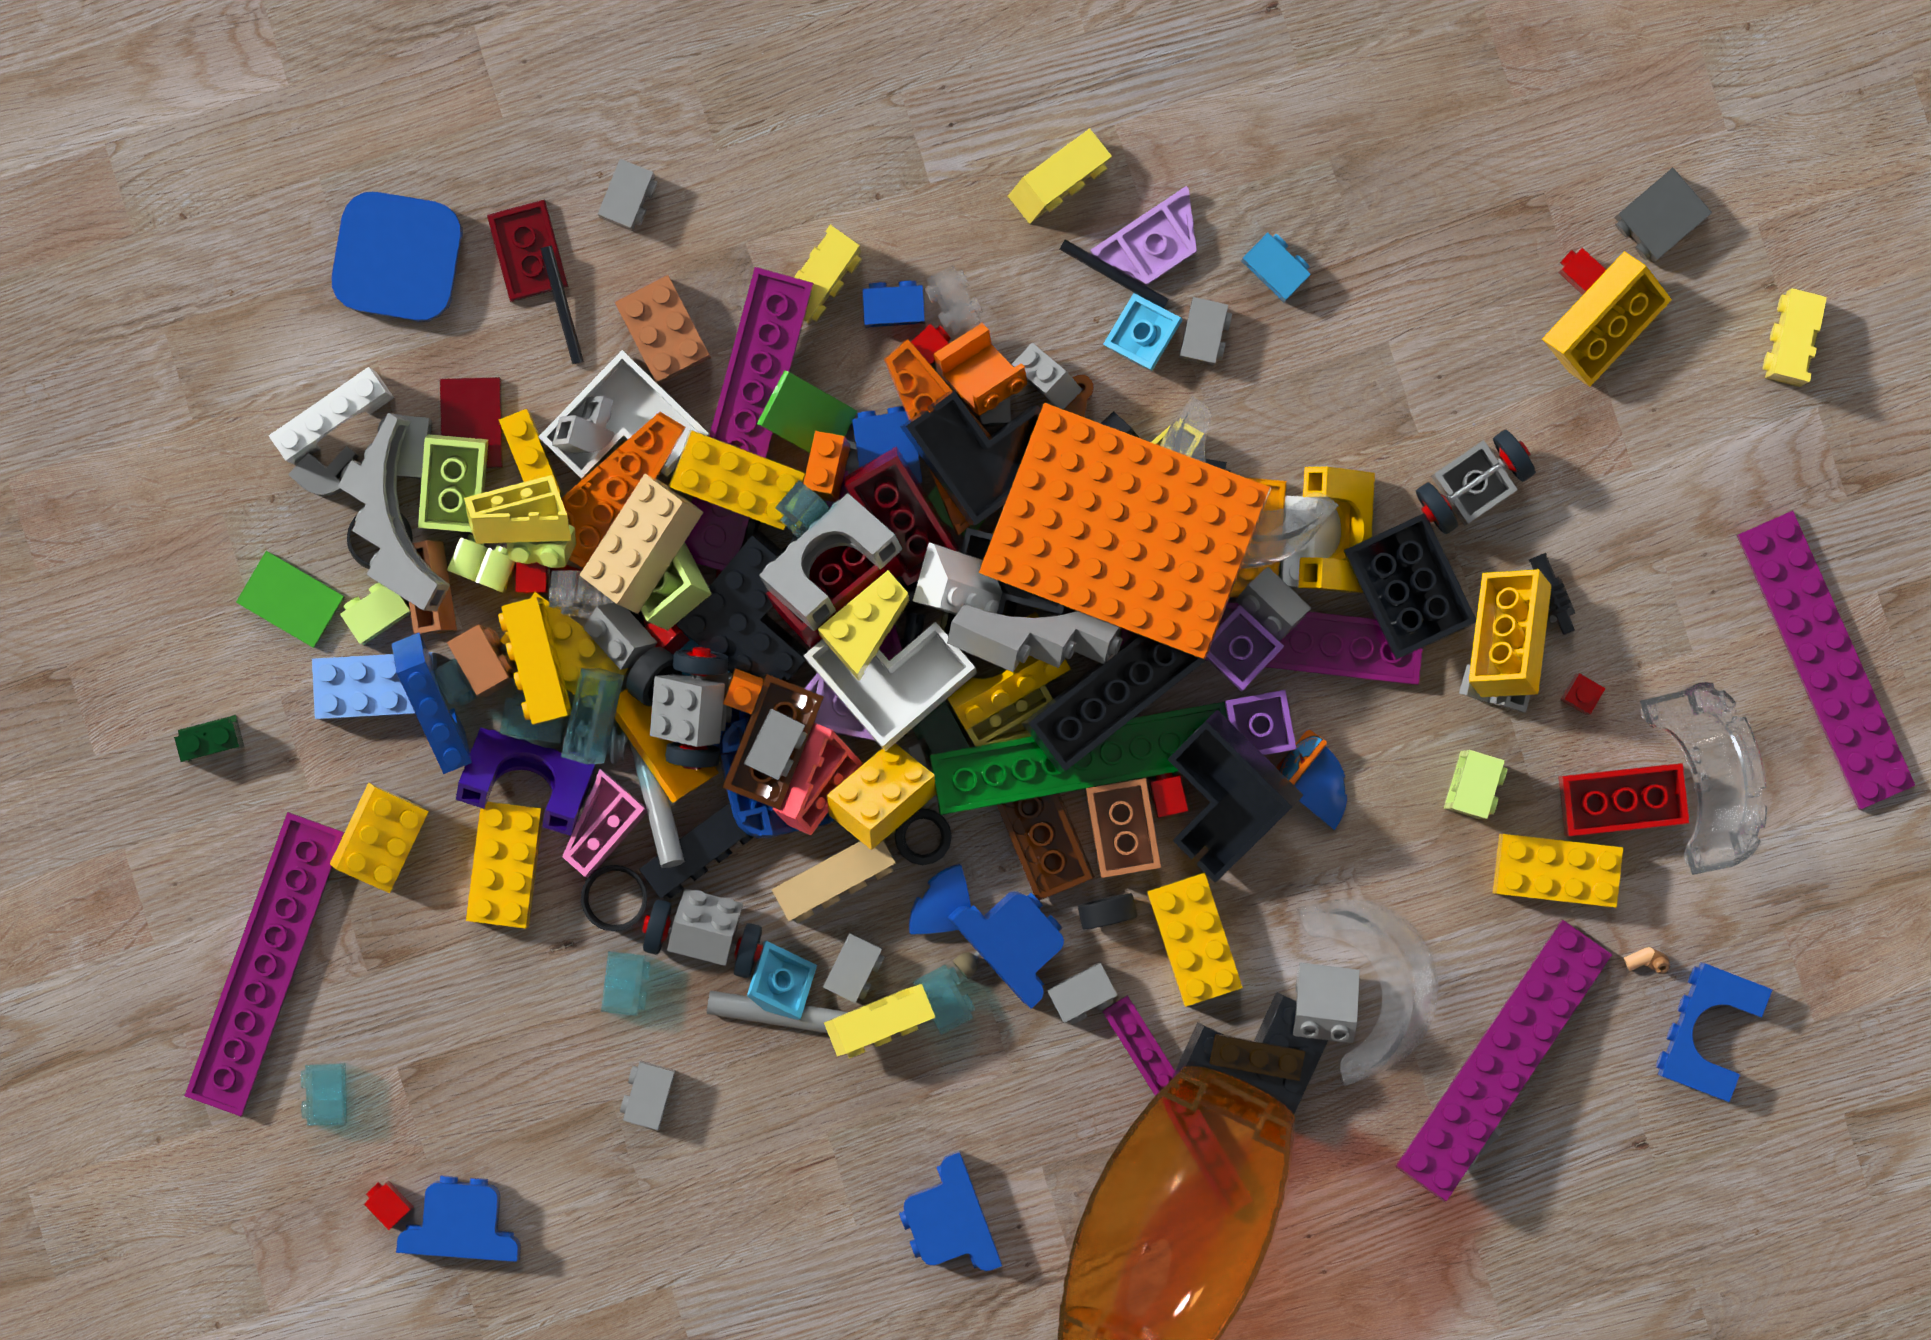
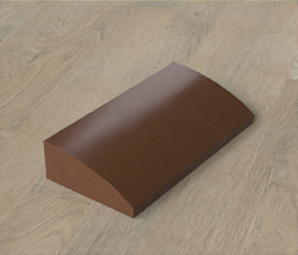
[722,674,824,810]
[997,793,1095,901]

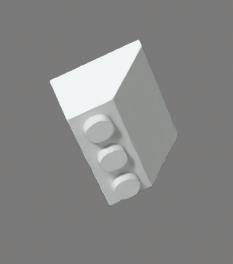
[1280,496,1341,589]
[913,543,1002,615]

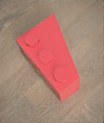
[772,723,863,835]

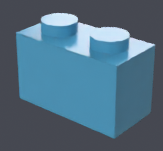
[1241,232,1311,303]

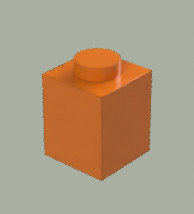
[723,668,763,714]

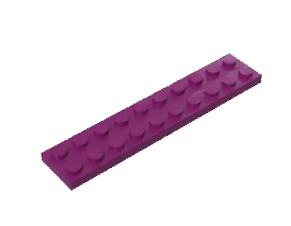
[685,267,814,571]
[1736,510,1915,810]
[1120,602,1423,685]
[184,812,345,1117]
[1395,920,1612,1202]

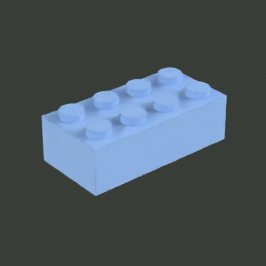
[312,652,438,720]

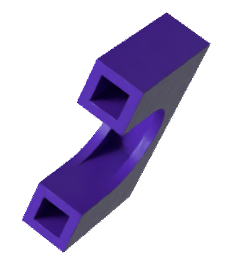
[456,727,595,836]

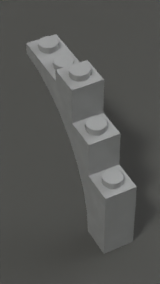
[338,413,450,612]
[947,604,1122,672]

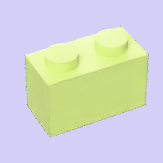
[340,582,411,645]

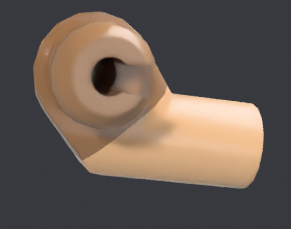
[1624,947,1670,974]

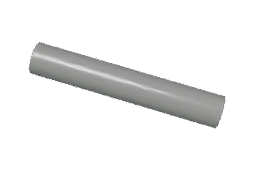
[629,740,684,868]
[707,990,848,1033]

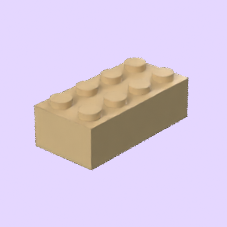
[580,474,703,614]
[771,840,896,924]

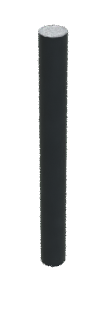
[1059,239,1169,308]
[540,245,584,365]

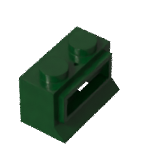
[174,715,244,763]

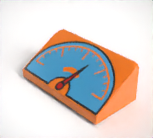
[1276,730,1327,785]

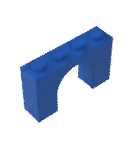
[392,632,472,774]
[1656,962,1773,1102]

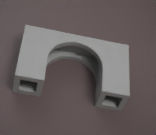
[759,493,902,631]

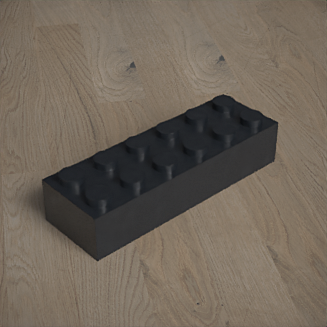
[1022,633,1206,772]

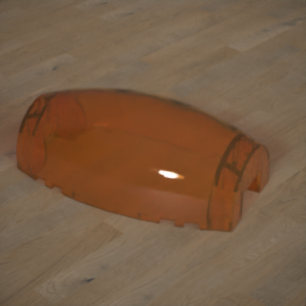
[1058,1066,1295,1340]

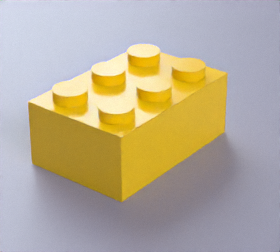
[827,743,936,850]
[330,782,429,893]

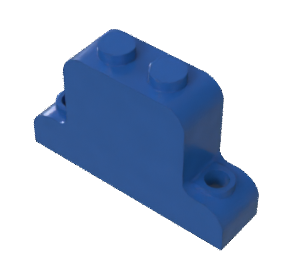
[947,891,1064,1009]
[899,1150,1002,1271]
[396,1175,521,1262]

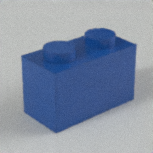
[863,281,925,328]

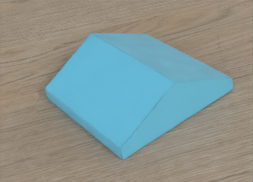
[1103,293,1183,371]
[747,941,817,1020]

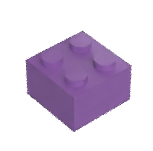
[1206,605,1284,691]
[1224,690,1296,755]

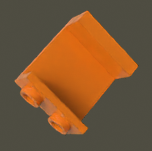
[934,323,1028,416]

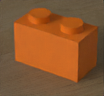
[802,431,851,502]

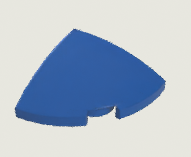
[1294,746,1347,830]
[909,864,971,934]

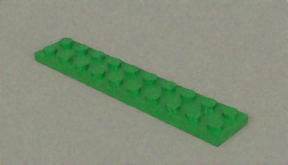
[929,702,1228,815]

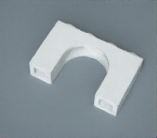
[268,367,394,466]

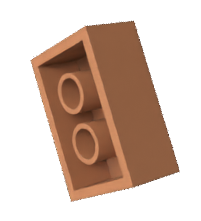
[615,275,711,385]
[447,624,518,698]
[1085,778,1161,878]

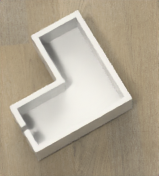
[538,350,710,479]
[804,622,977,751]

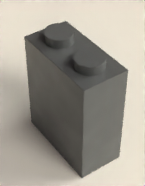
[1614,167,1712,263]

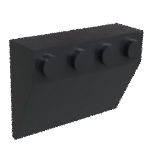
[1344,513,1476,660]

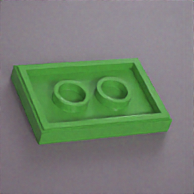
[757,370,858,453]
[236,551,345,648]

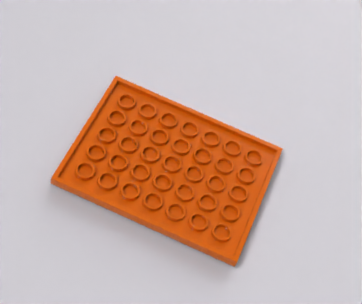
[979,403,1271,659]

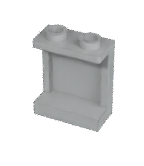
[1293,963,1360,1043]

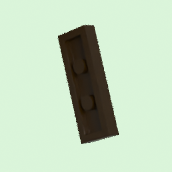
[1209,1034,1305,1081]

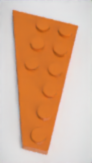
[884,339,991,536]
[561,412,686,569]

